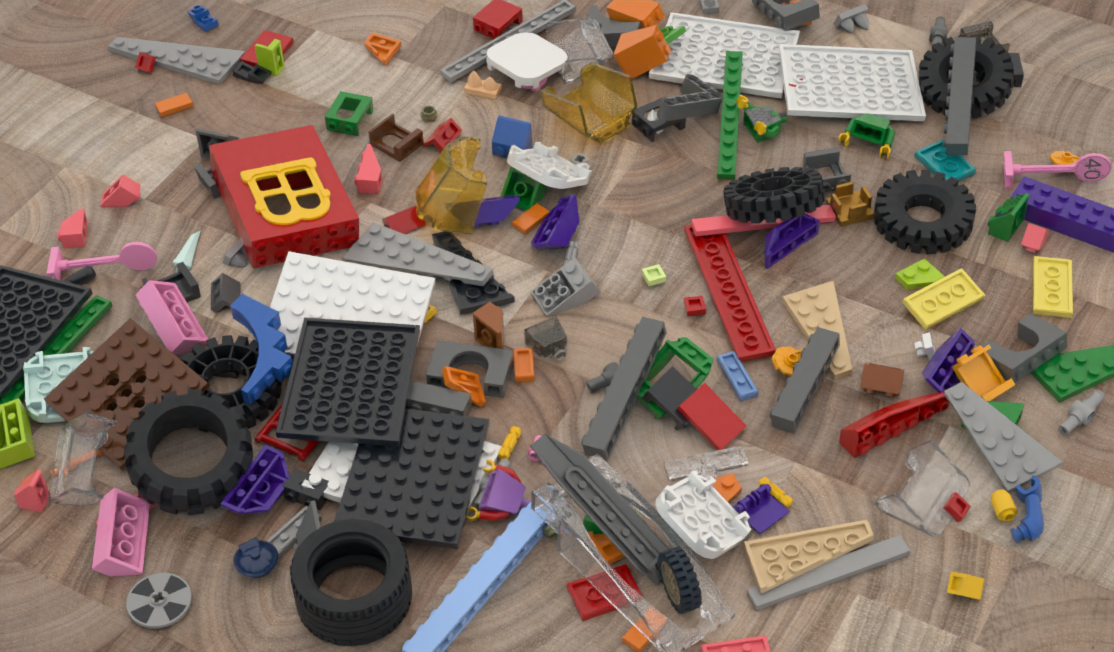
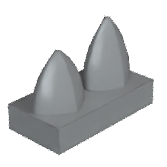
[699,0,719,14]
[834,4,869,32]
[223,238,247,267]

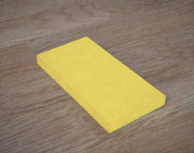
[1033,256,1073,318]
[902,268,985,330]

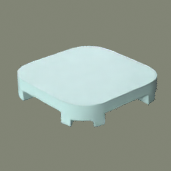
[23,347,94,423]

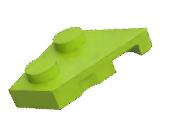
[895,258,945,290]

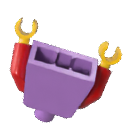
[467,459,531,521]

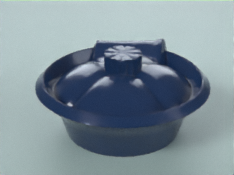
[233,537,278,578]

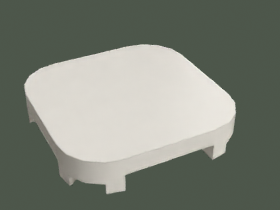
[486,32,567,89]
[507,142,592,189]
[655,471,752,559]

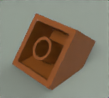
[473,302,505,349]
[860,362,905,397]

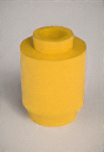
[991,489,1018,522]

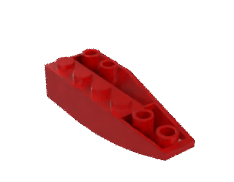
[839,392,949,458]

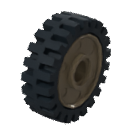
[658,547,702,614]

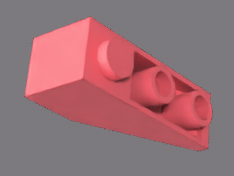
[354,144,382,194]

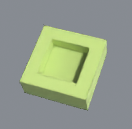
[642,264,666,286]

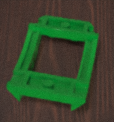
[637,337,713,419]

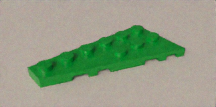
[1030,345,1114,403]

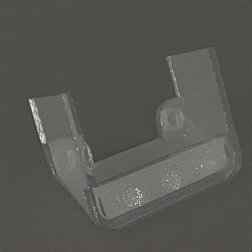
[48,412,116,506]

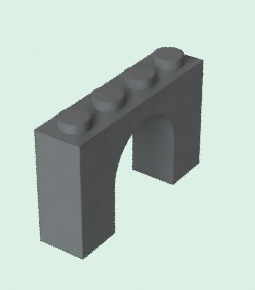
[752,0,820,31]
[982,314,1067,383]
[426,340,514,398]

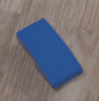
[187,5,219,31]

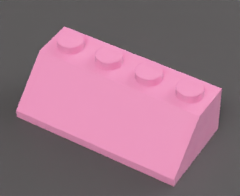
[136,280,208,355]
[92,488,150,576]

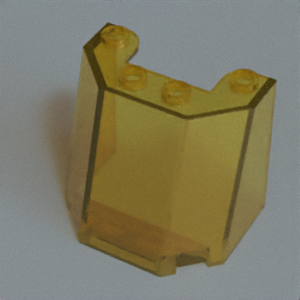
[540,62,638,144]
[415,136,487,234]

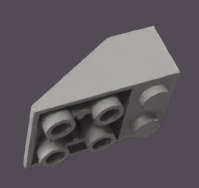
[530,257,601,317]

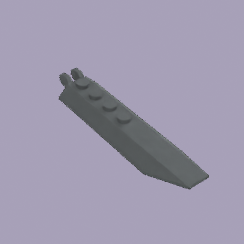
[530,434,669,585]

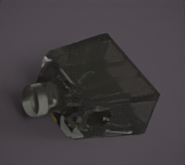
[524,316,567,361]

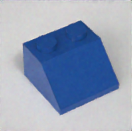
[492,115,532,158]

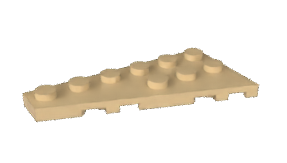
[782,281,852,380]
[744,520,874,594]

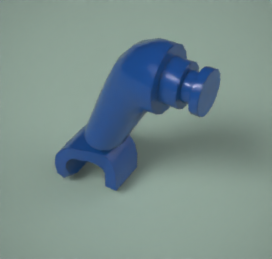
[1010,476,1044,543]

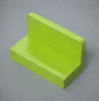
[255,39,285,76]

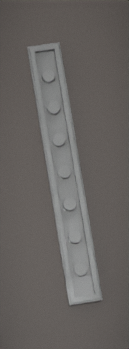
[747,535,911,611]

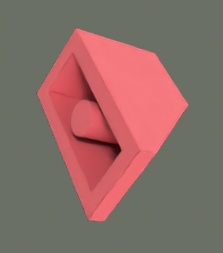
[100,174,141,207]
[57,209,88,249]
[1021,223,1050,253]
[14,470,50,512]

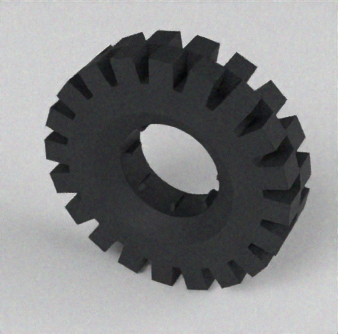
[918,35,1014,118]
[723,167,825,223]
[874,170,976,254]
[180,335,282,432]

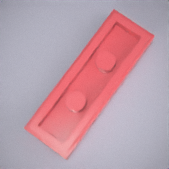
[701,635,771,652]

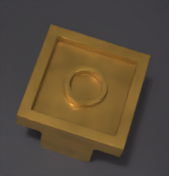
[826,182,874,227]

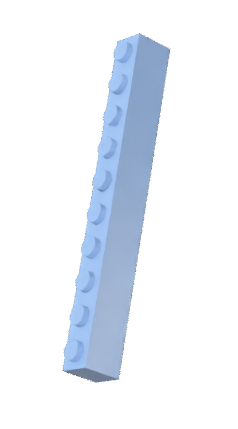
[402,502,552,652]

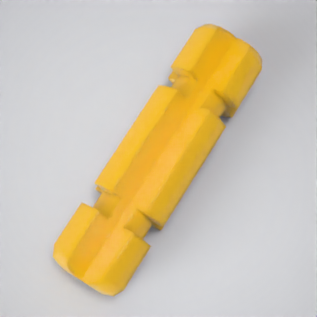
[498,426,521,460]
[758,477,793,509]

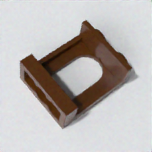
[368,114,424,162]

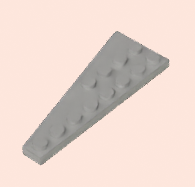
[108,37,245,85]
[342,222,494,286]

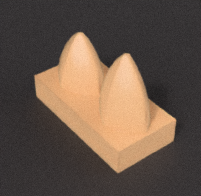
[464,71,502,100]

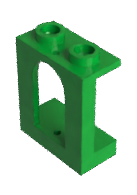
[325,91,373,136]

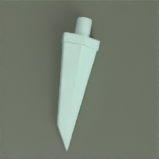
[173,231,201,273]

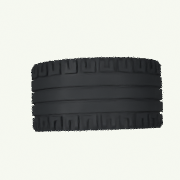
[290,519,412,646]

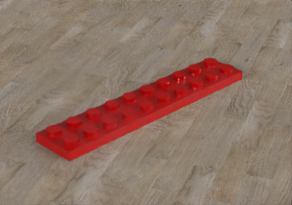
[684,225,776,362]

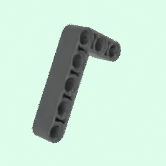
[656,74,723,121]

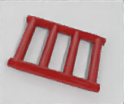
[254,403,319,461]

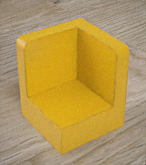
[947,572,984,600]

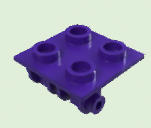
[733,484,790,534]

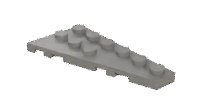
[944,382,1063,493]

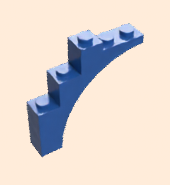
[230,294,293,405]

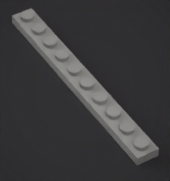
[440,0,576,83]

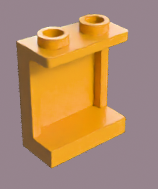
[952,345,1015,401]

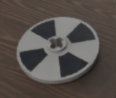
[126,573,192,629]

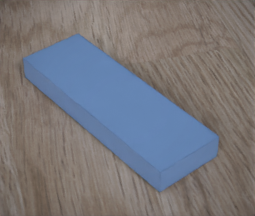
[717,351,759,402]

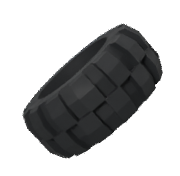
[124,389,253,515]

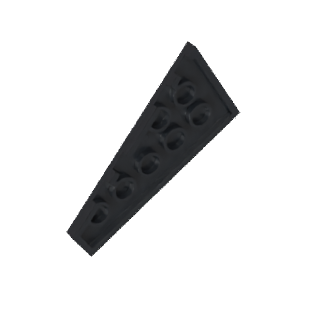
[432,230,515,315]

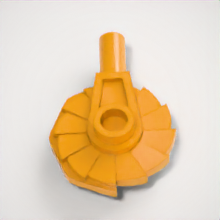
[1049,151,1081,165]
[771,346,803,377]

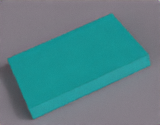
[914,140,976,181]

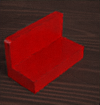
[423,118,462,153]
[382,204,426,234]

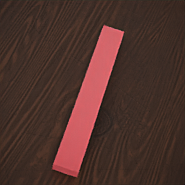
[691,205,836,236]

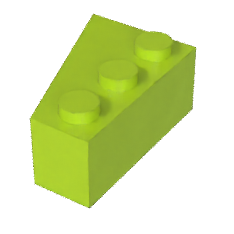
[0,398,35,469]

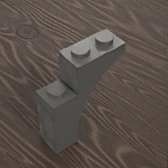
[583,5,642,47]

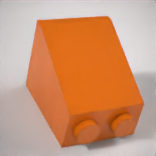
[606,0,665,29]
[613,25,671,80]

